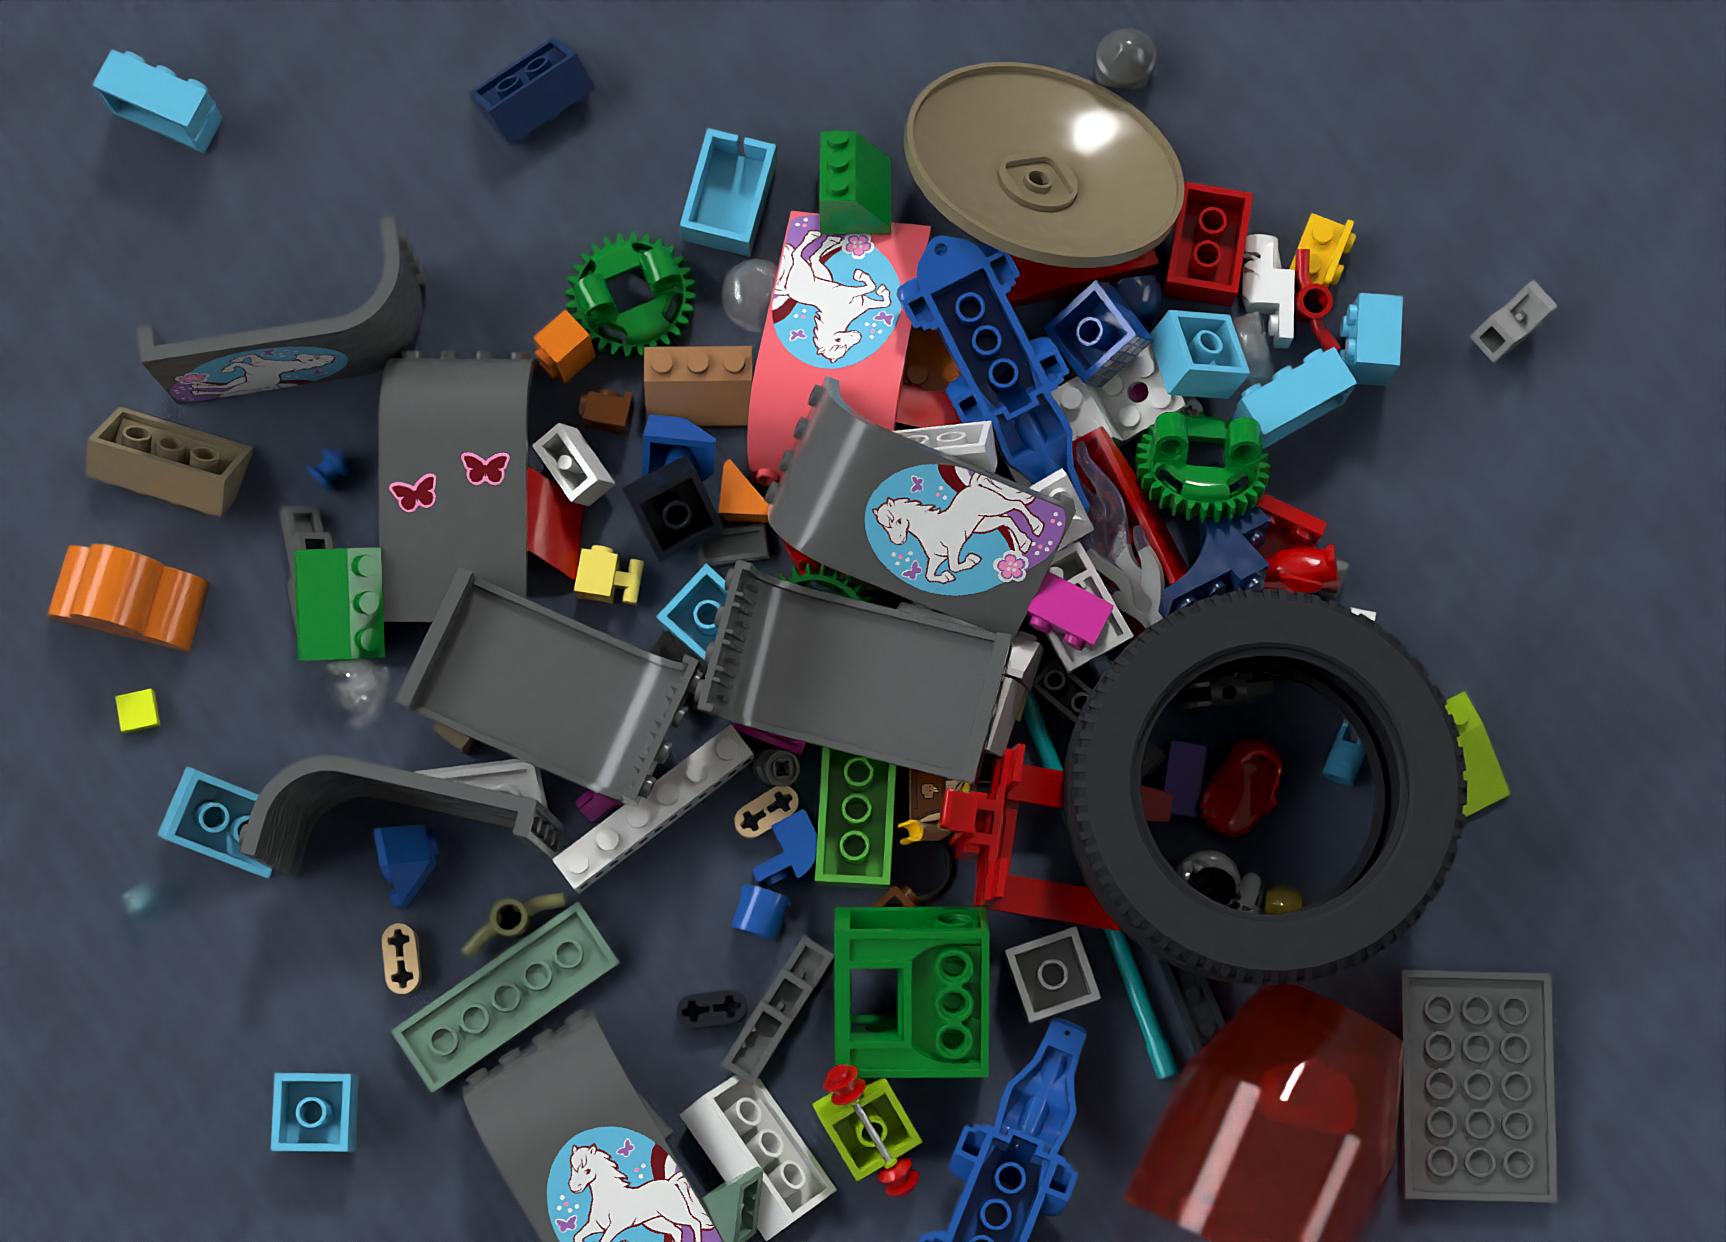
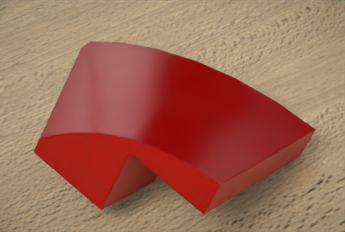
[528,466,584,582]

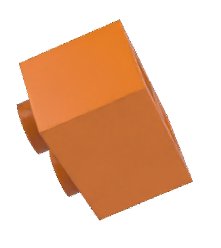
[533,309,596,384]

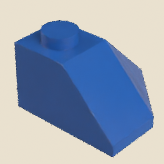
[641,414,716,482]
[373,825,440,910]

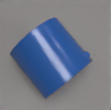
[731,884,791,942]

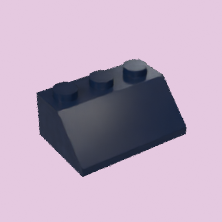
[468,37,596,146]

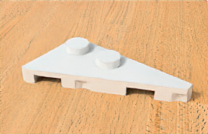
[415,759,548,809]

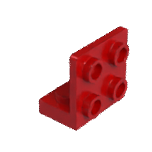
[1256,494,1328,559]

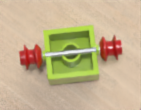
[812,1064,922,1197]

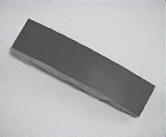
[721,935,834,1085]

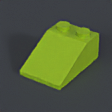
[1445,691,1511,817]

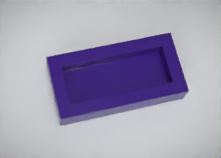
[1162,740,1207,819]

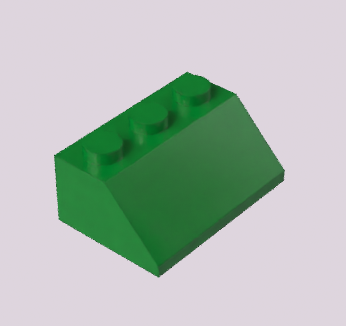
[819,130,891,234]
[294,547,385,661]

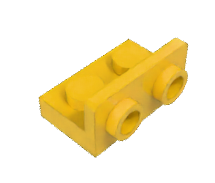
[1289,213,1356,288]

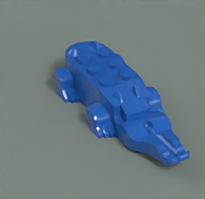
[896,235,1090,514]
[918,1017,1087,1242]

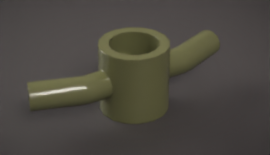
[461,892,566,959]

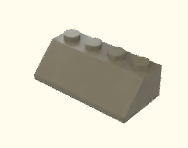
[85,406,253,517]

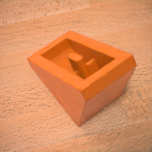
[718,459,769,524]

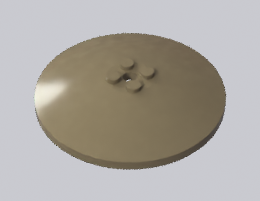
[904,62,1185,268]

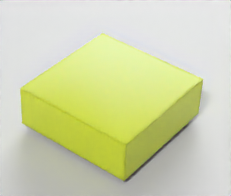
[115,689,161,734]

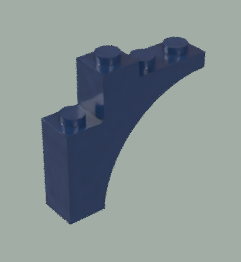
[1158,461,1270,618]

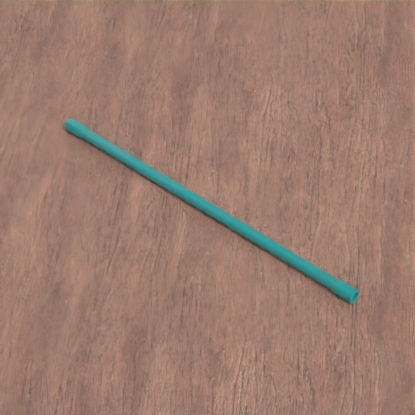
[1022,688,1179,1080]

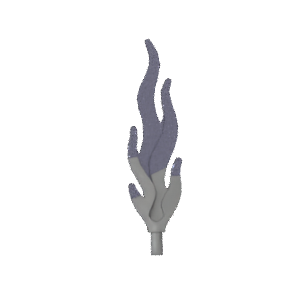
[1073,441,1165,629]

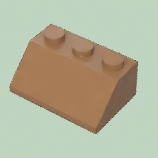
[644,346,754,428]

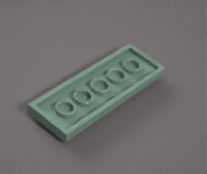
[391,902,621,1094]

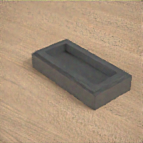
[695,523,770,570]

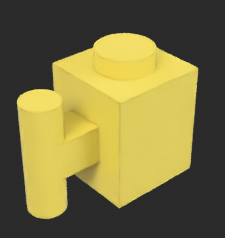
[574,545,644,605]

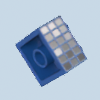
[1044,280,1154,387]

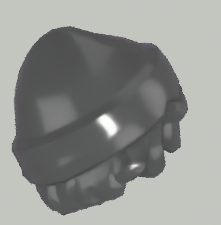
[1095,28,1158,90]
[1175,850,1242,907]

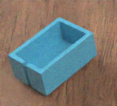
[92,49,223,153]
[680,128,777,257]
[1231,347,1357,450]

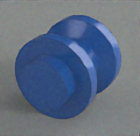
[304,448,351,493]

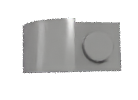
[1470,280,1558,363]

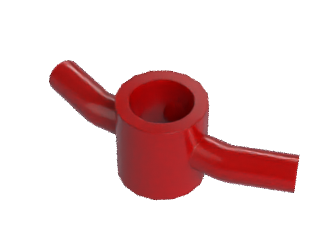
[1294,249,1341,351]

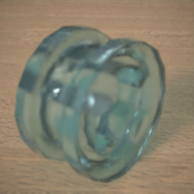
[120,881,159,916]

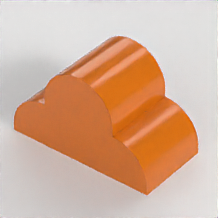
[47,544,210,652]

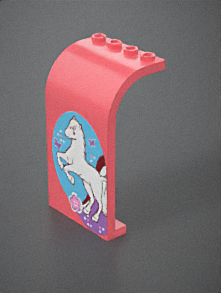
[747,211,932,486]

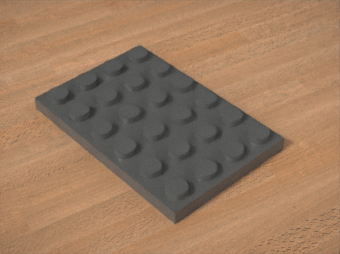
[1399,970,1558,1203]

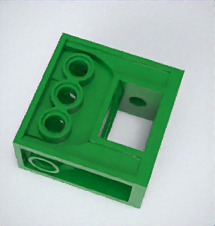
[834,907,990,1078]

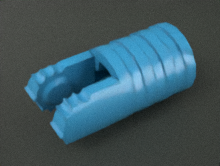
[1322,716,1366,787]

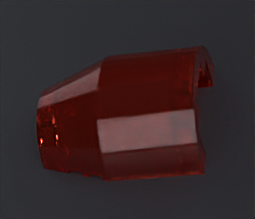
[1122,984,1404,1242]

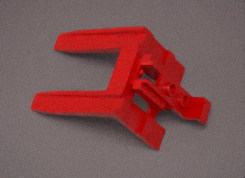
[939,743,1173,931]

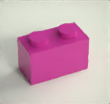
[1026,571,1114,651]

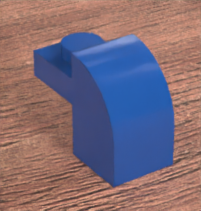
[751,809,817,887]

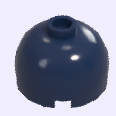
[1104,275,1161,323]

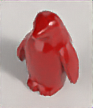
[1262,544,1340,594]

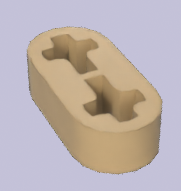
[734,786,799,840]
[382,923,422,995]

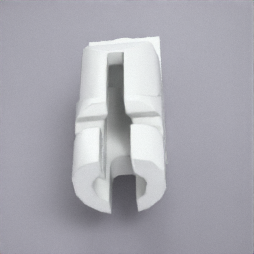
[1242,234,1295,349]

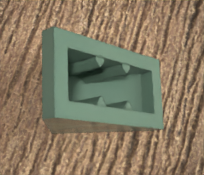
[701,1166,764,1242]

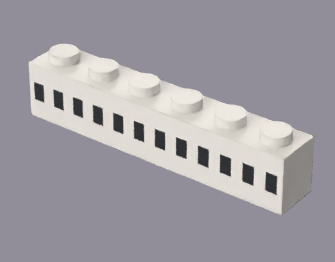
[552,724,754,894]

